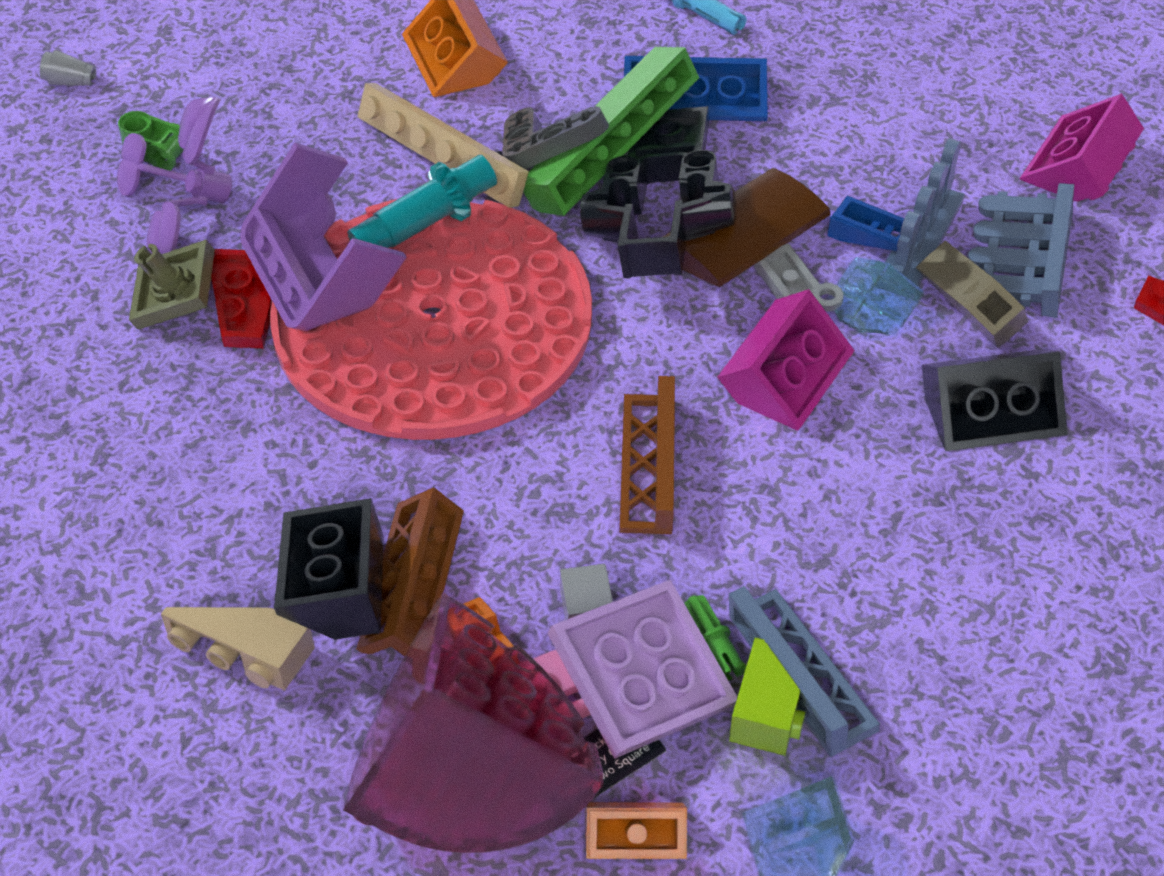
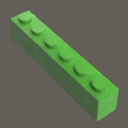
[523,47,699,216]

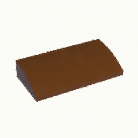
[663,168,831,288]

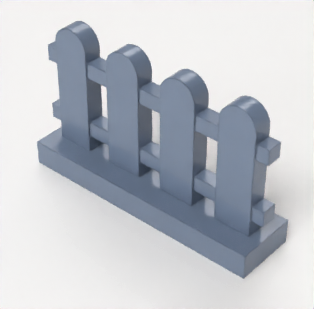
[875,138,965,299]
[968,183,1074,318]

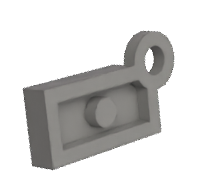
[754,243,844,312]

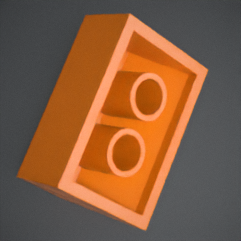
[402,0,508,97]

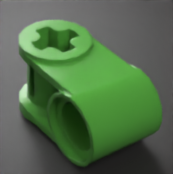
[118,111,184,171]

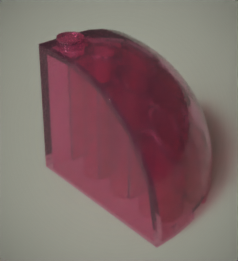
[343,593,604,853]

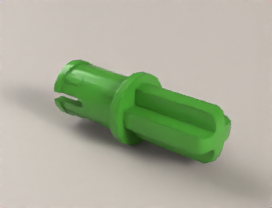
[684,595,746,681]

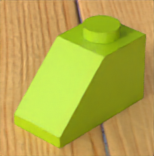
[729,637,806,756]

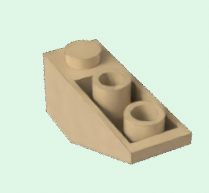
[161,607,315,691]

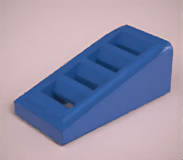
[827,195,904,251]

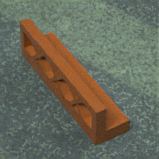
[619,376,675,534]
[356,487,464,661]

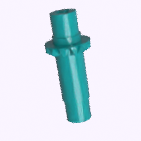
[347,154,497,248]

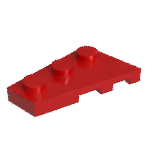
[211,249,272,349]

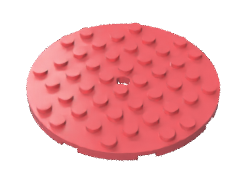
[270,199,592,440]

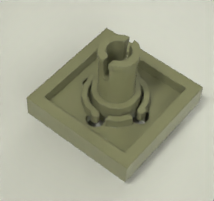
[129,240,215,329]

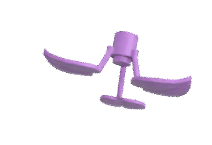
[117,97,232,254]

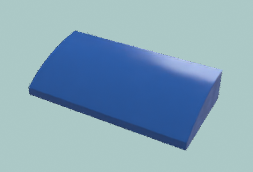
[624,55,768,121]

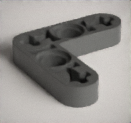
[502,106,609,169]

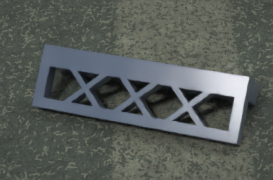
[729,586,880,757]

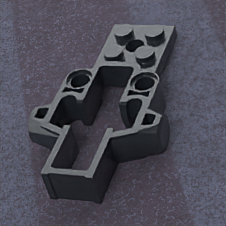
[580,106,736,278]

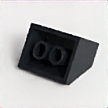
[922,349,1068,451]
[274,498,384,640]

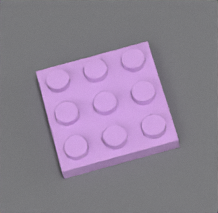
[547,579,737,759]

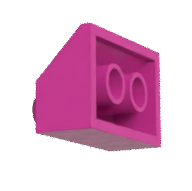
[1019,93,1144,202]
[717,289,855,431]

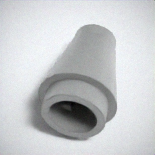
[40,50,97,86]

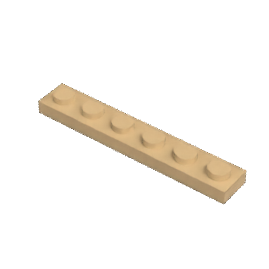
[357,83,529,208]

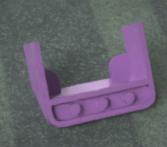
[240,142,407,331]

